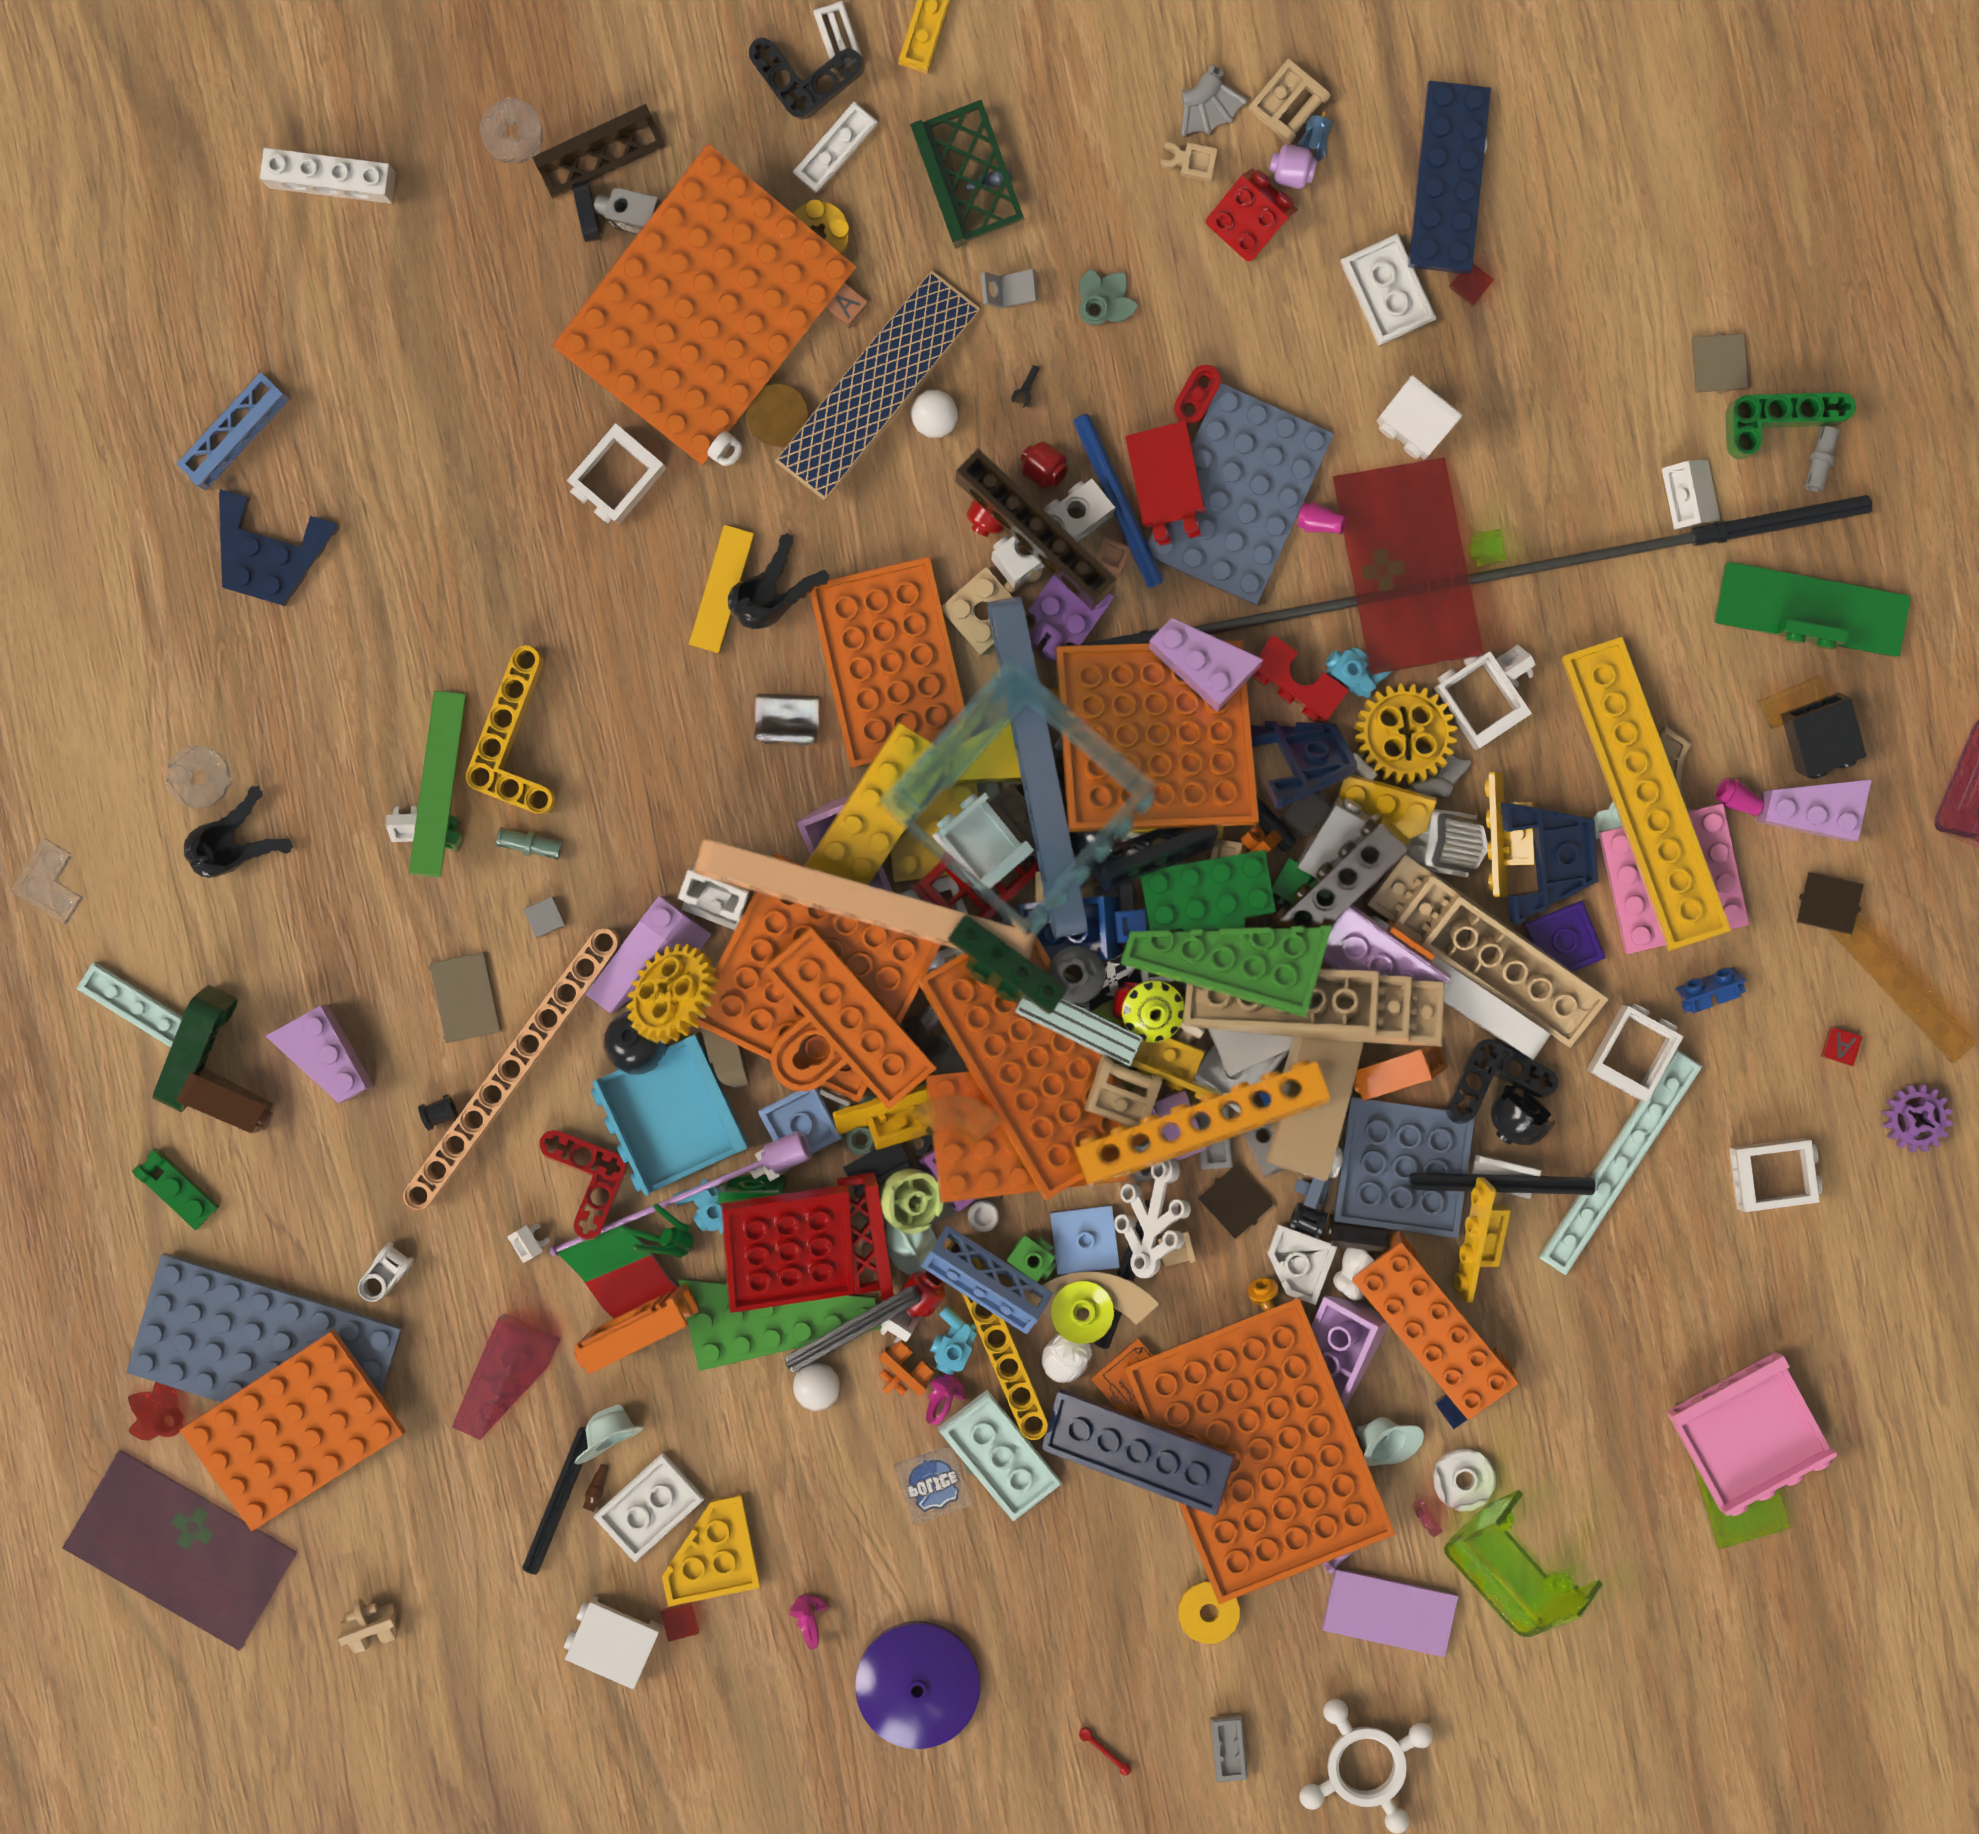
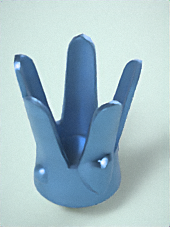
[1297,112,1333,162]

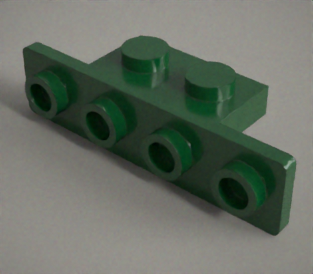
[948,915,1067,1014]

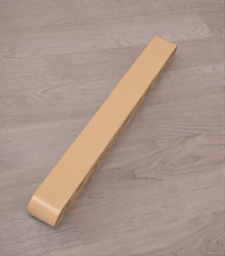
[694,840,1036,961]
[404,928,621,1210]

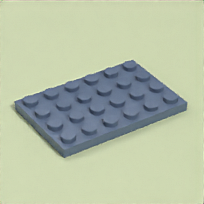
[1148,383,1334,606]

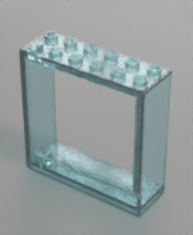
[880,657,1156,937]

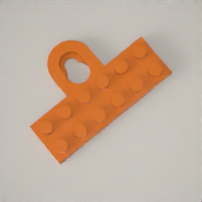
[763,926,937,1109]

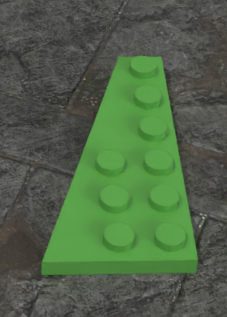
[1121,925,1332,1017]
[678,1278,882,1371]

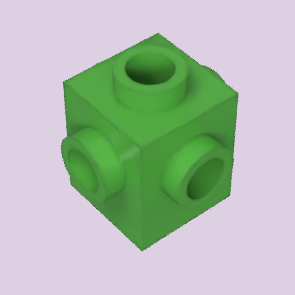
[1006,1232,1056,1282]

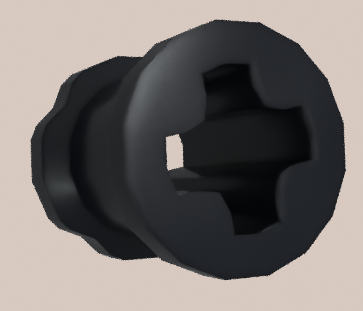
[418,1094,458,1131]
[1288,1202,1328,1239]

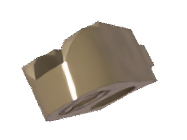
[701,1027,750,1088]

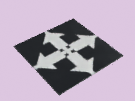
[1088,953,1141,1011]

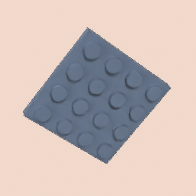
[1333,1097,1475,1238]

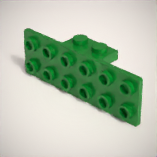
[1714,562,1911,657]

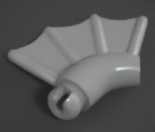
[1181,64,1248,137]
[1396,746,1471,799]

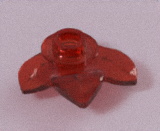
[128,1382,185,1440]

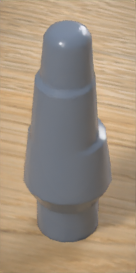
[966,168,1013,191]

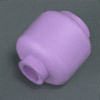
[1269,144,1317,189]

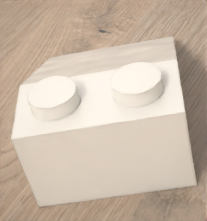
[1376,376,1462,460]

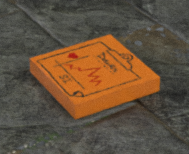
[1091,1337,1153,1418]

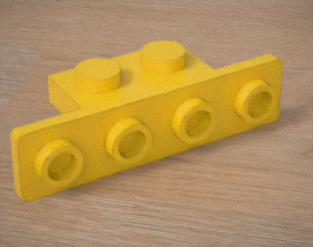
[1485,772,1536,897]
[1113,1037,1223,1099]
[833,1084,932,1150]
[1453,1177,1511,1303]

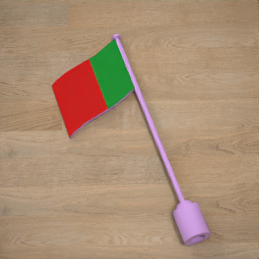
[549,1130,812,1319]

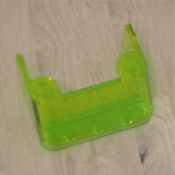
[1444,1490,1603,1637]

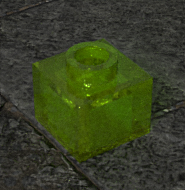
[1468,529,1507,568]

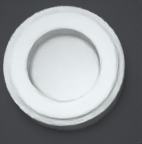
[968,1200,999,1232]

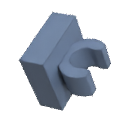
[1294,1178,1332,1210]

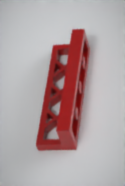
[837,1172,894,1300]

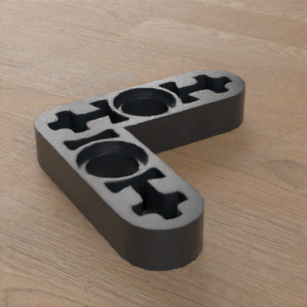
[749,38,865,119]
[1446,1039,1558,1124]

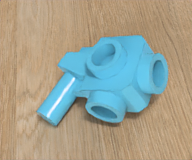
[1325,647,1392,698]
[673,1178,723,1234]
[930,1306,977,1375]

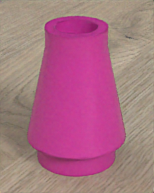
[1298,502,1346,534]
[1715,778,1764,817]

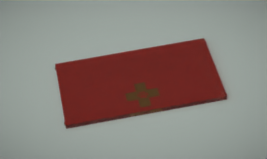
[1333,457,1484,675]

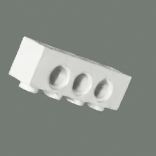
[260,148,396,204]
[991,479,1115,589]

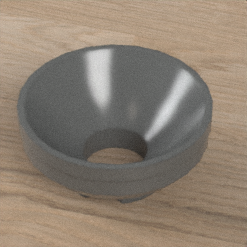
[1048,946,1106,1004]

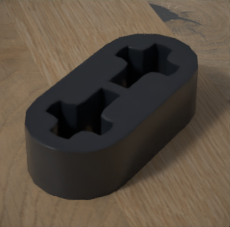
[572,181,601,242]

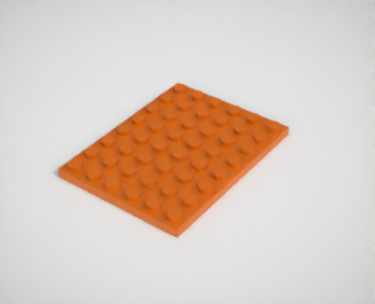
[552,143,856,466]
[1124,1297,1396,1604]

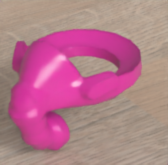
[926,1374,966,1425]
[789,1594,829,1650]

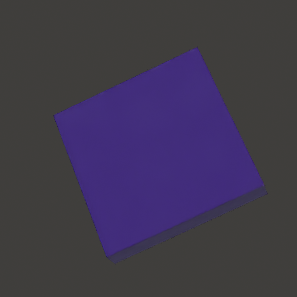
[1523,900,1606,972]

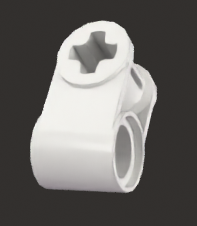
[358,1241,415,1302]

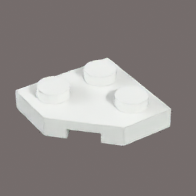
[1267,1223,1337,1305]

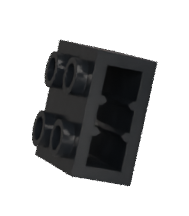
[1781,693,1867,779]

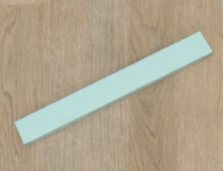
[1538,1049,1703,1275]

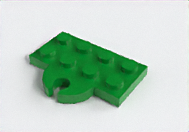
[1140,850,1276,932]

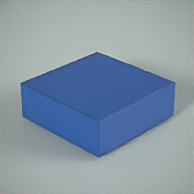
[1114,909,1148,943]

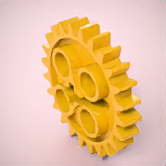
[1354,683,1457,785]
[626,944,718,1044]

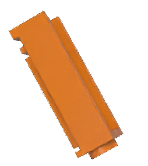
[574,1283,700,1375]

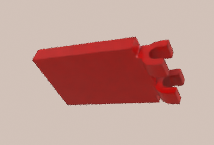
[1125,420,1206,547]

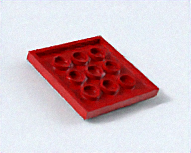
[721,1185,854,1313]

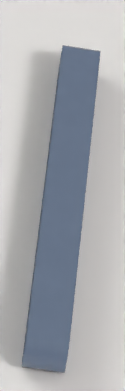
[988,596,1087,938]

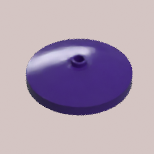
[855,1621,980,1749]

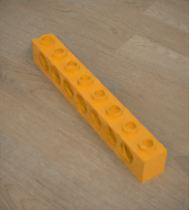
[1075,1060,1331,1189]

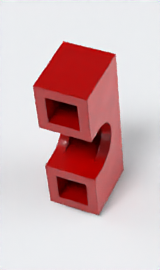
[1252,635,1349,723]

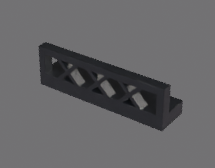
[1086,825,1219,891]

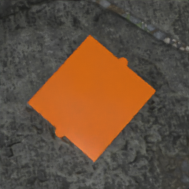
[1383,917,1435,961]

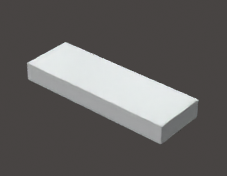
[793,101,878,195]

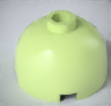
[879,1168,943,1234]

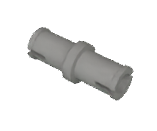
[1804,426,1840,492]

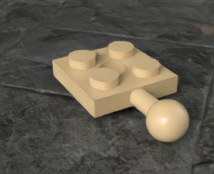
[941,567,1043,655]

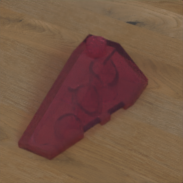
[452,1313,561,1440]

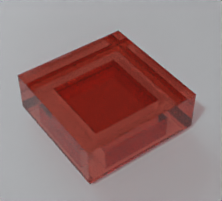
[1449,263,1494,306]
[660,1602,699,1642]

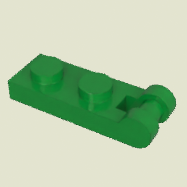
[132,1148,219,1231]

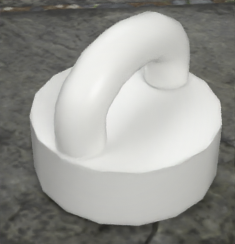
[707,431,742,466]

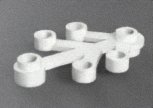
[1114,1159,1191,1278]

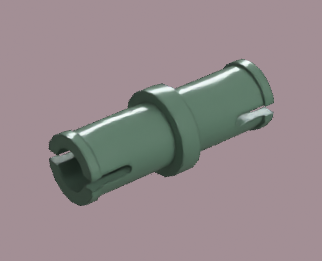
[496,827,562,860]

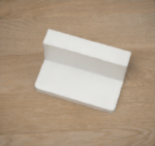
[1662,459,1720,530]
[1470,1154,1542,1199]

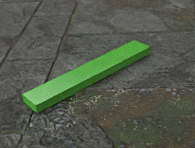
[409,691,466,878]

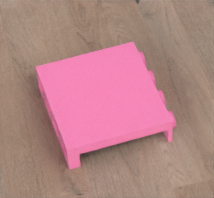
[1666,1351,1838,1516]

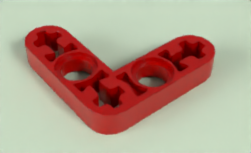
[539,1130,626,1241]

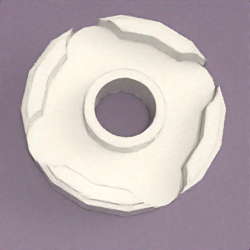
[1432,1448,1496,1511]

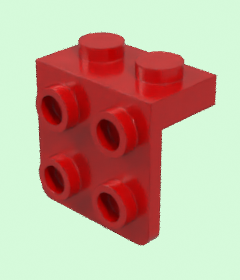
[1206,168,1298,262]

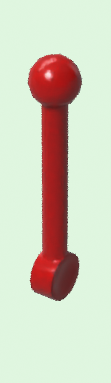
[1079,1727,1131,1776]

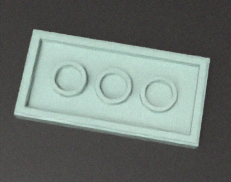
[938,1389,1063,1522]

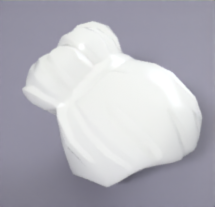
[1333,1248,1374,1301]
[1041,1333,1092,1383]

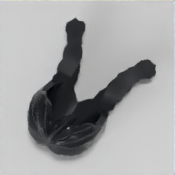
[728,533,830,629]
[184,786,293,878]

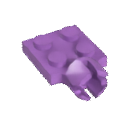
[1027,575,1114,661]

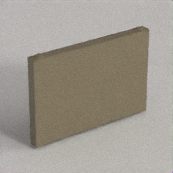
[429,952,501,1043]

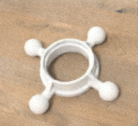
[1299,1699,1434,1834]

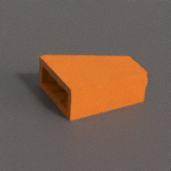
[1353,1045,1448,1101]

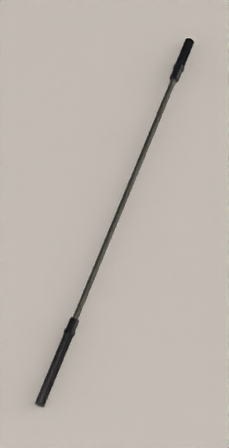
[1081,495,1872,646]

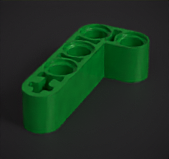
[1726,392,1856,459]

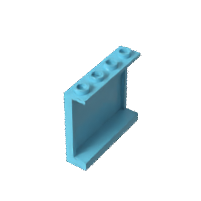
[591,1033,750,1196]

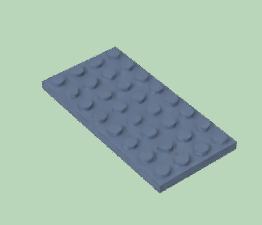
[126,1253,403,1402]

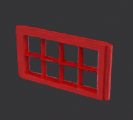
[912,817,1040,920]

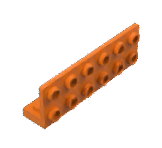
[1352,1231,1519,1419]

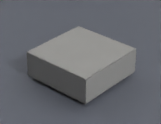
[524,897,566,938]

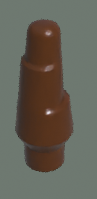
[583,1464,609,1512]

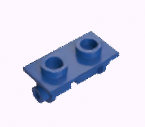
[1675,967,1746,1014]

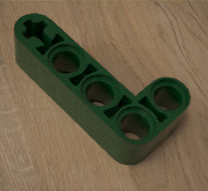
[152,985,238,1113]

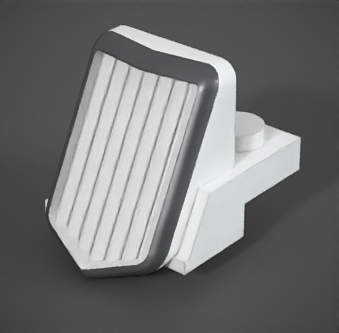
[1406,809,1488,878]

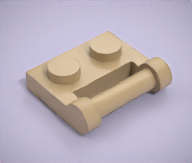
[1247,58,1331,144]
[1084,1056,1162,1128]

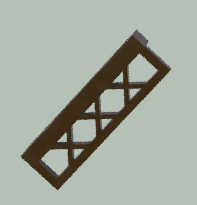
[532,104,665,199]
[988,783,1094,890]

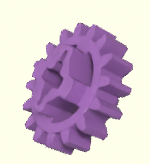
[1881,1084,1953,1152]

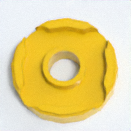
[1178,1580,1240,1644]

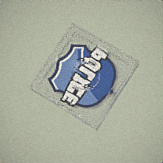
[893,1445,973,1525]

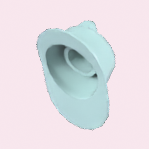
[883,1216,937,1274]
[575,1405,644,1464]
[1356,1417,1424,1466]

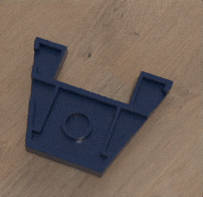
[219,489,340,606]
[1250,721,1357,809]
[1501,802,1599,925]

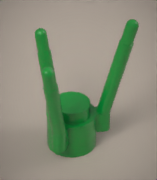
[619,1204,693,1258]

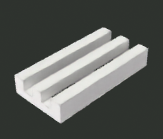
[813,0,862,73]

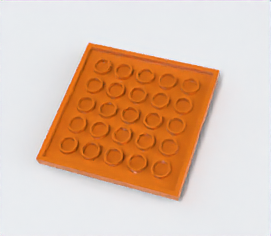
[1056,640,1259,832]
[697,851,941,1103]

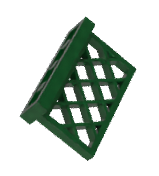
[910,100,1025,248]

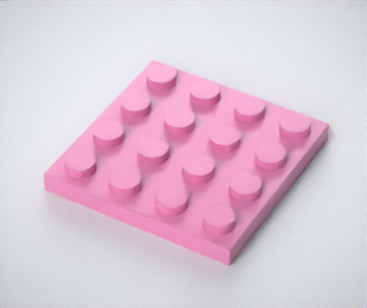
[1598,803,1749,954]

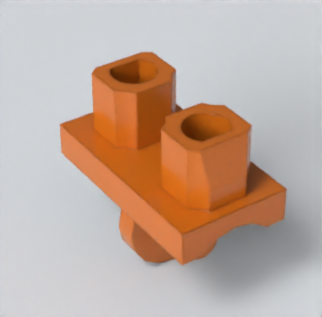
[878,1340,934,1396]

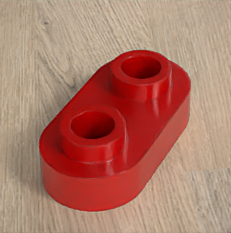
[1173,365,1221,425]

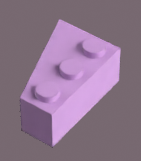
[1149,618,1263,712]
[1756,780,1872,842]
[266,1004,374,1103]

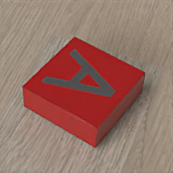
[1821,1027,1863,1066]

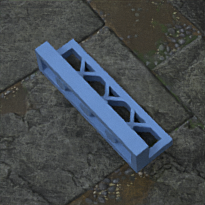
[176,372,290,490]
[921,1225,1053,1335]

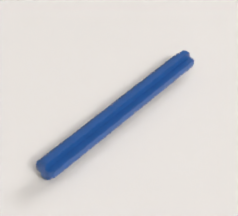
[1073,414,1163,588]

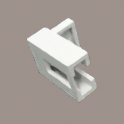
[678,859,754,930]

